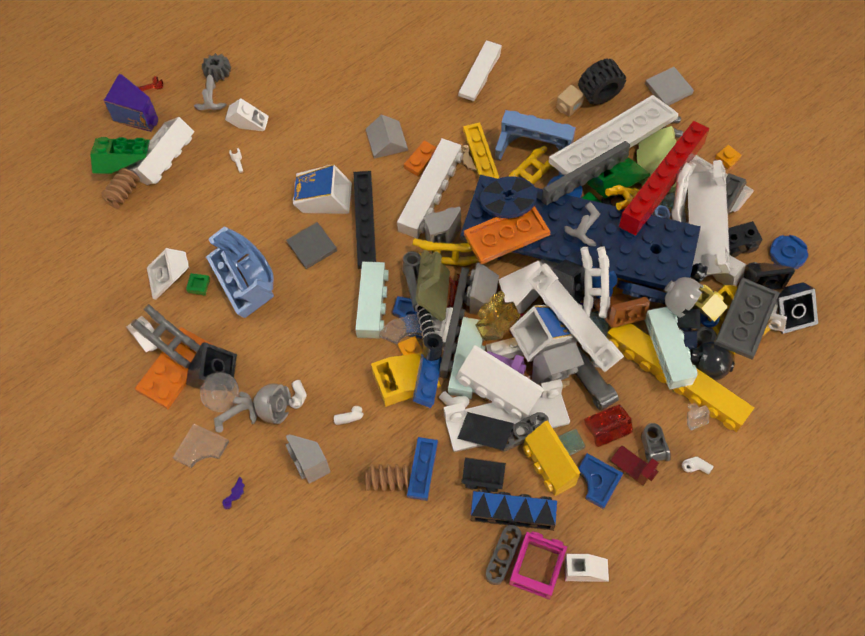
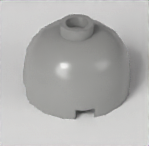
[665,277,704,318]
[253,384,291,424]

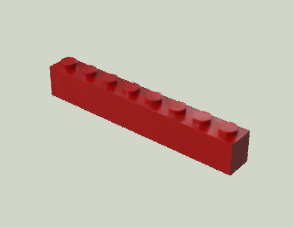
[619,120,710,236]

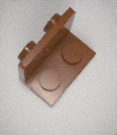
[593,293,650,328]

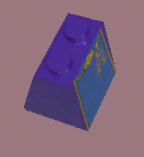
[104,74,158,132]

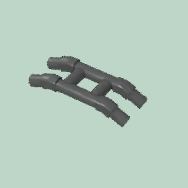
[131,304,200,368]

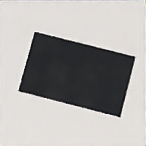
[457,412,514,451]

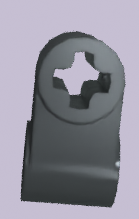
[641,423,671,463]

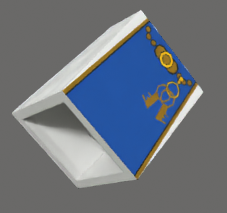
[293,164,352,214]
[510,305,578,362]

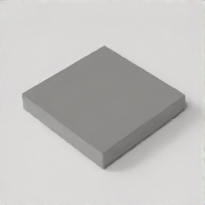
[645,67,694,106]

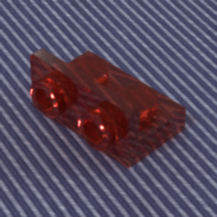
[584,404,633,447]

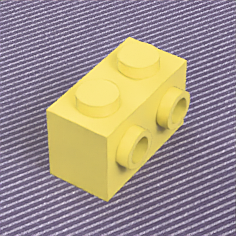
[693,284,728,322]

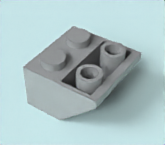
[424,207,461,253]
[467,263,499,317]
[532,342,584,384]
[285,434,331,483]

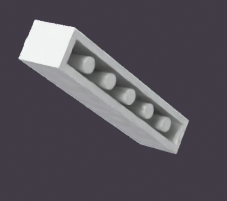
[397,138,463,239]

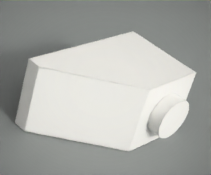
[126,316,161,352]

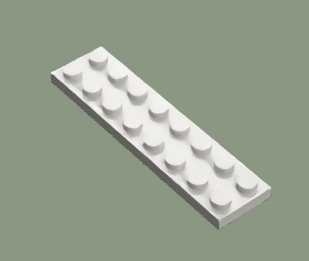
[549,95,679,175]

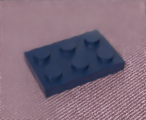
[617,280,666,305]

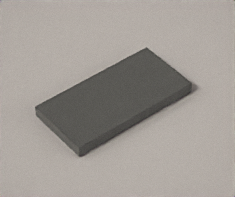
[714,278,780,360]

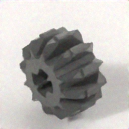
[202,53,231,83]

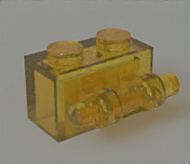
[475,291,521,341]

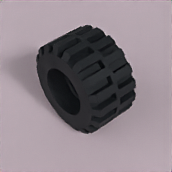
[578,58,626,105]

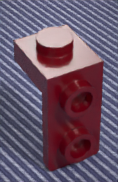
[610,446,659,486]

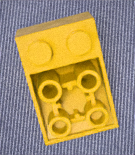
[371,353,441,407]

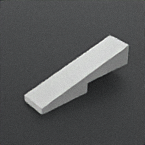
[458,40,502,101]

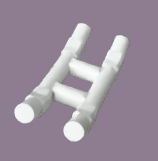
[671,161,697,223]
[580,247,610,318]

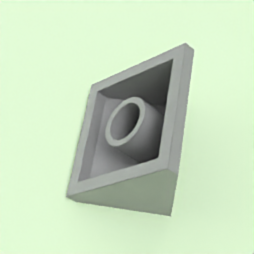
[366,114,408,159]

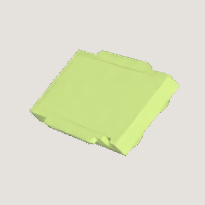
[637,126,677,193]

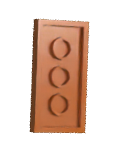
[464,206,550,265]
[135,327,212,409]

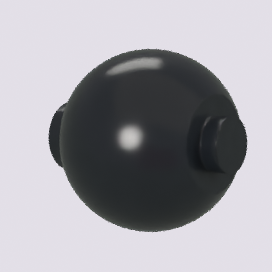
[690,341,735,381]

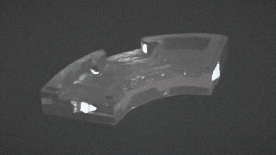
[379,314,422,344]

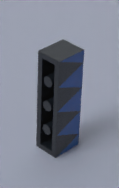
[471,490,557,531]

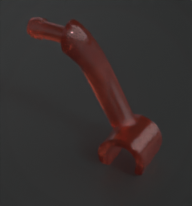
[137,76,164,91]
[447,274,460,308]

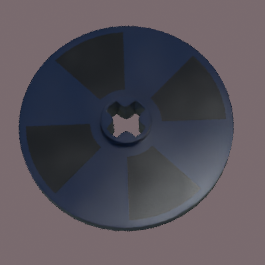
[480,176,537,218]

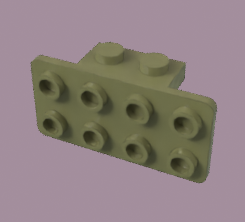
[415,250,450,321]

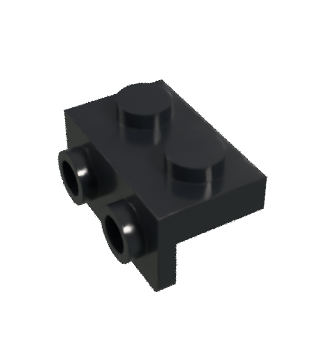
[461,457,506,492]

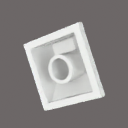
[147,248,189,300]

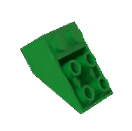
[90,137,150,174]
[587,157,651,199]

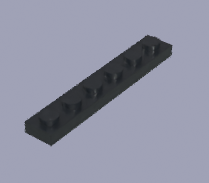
[353,171,376,269]

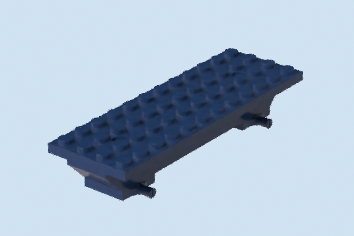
[460,175,701,289]

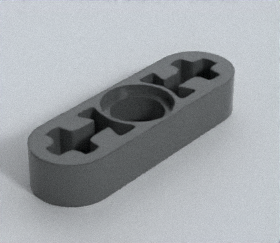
[501,412,549,451]
[486,525,521,585]

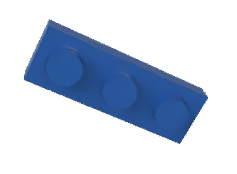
[413,354,442,408]
[407,437,438,501]

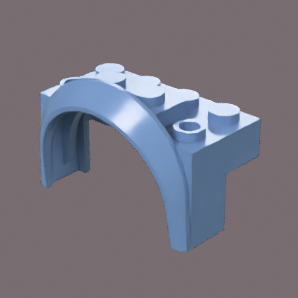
[495,110,576,175]
[206,226,274,318]

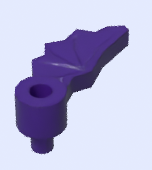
[222,477,245,509]

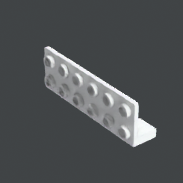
[688,160,730,276]
[527,263,624,372]
[444,379,570,452]

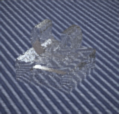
[687,403,710,430]

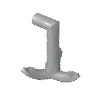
[194,75,227,111]
[564,202,601,246]
[214,391,257,432]

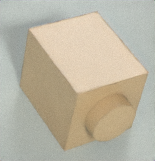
[556,85,584,117]

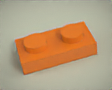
[404,140,437,177]

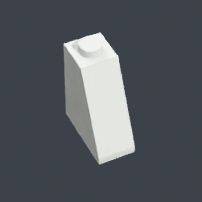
[498,261,543,316]

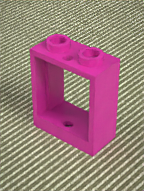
[509,531,567,600]

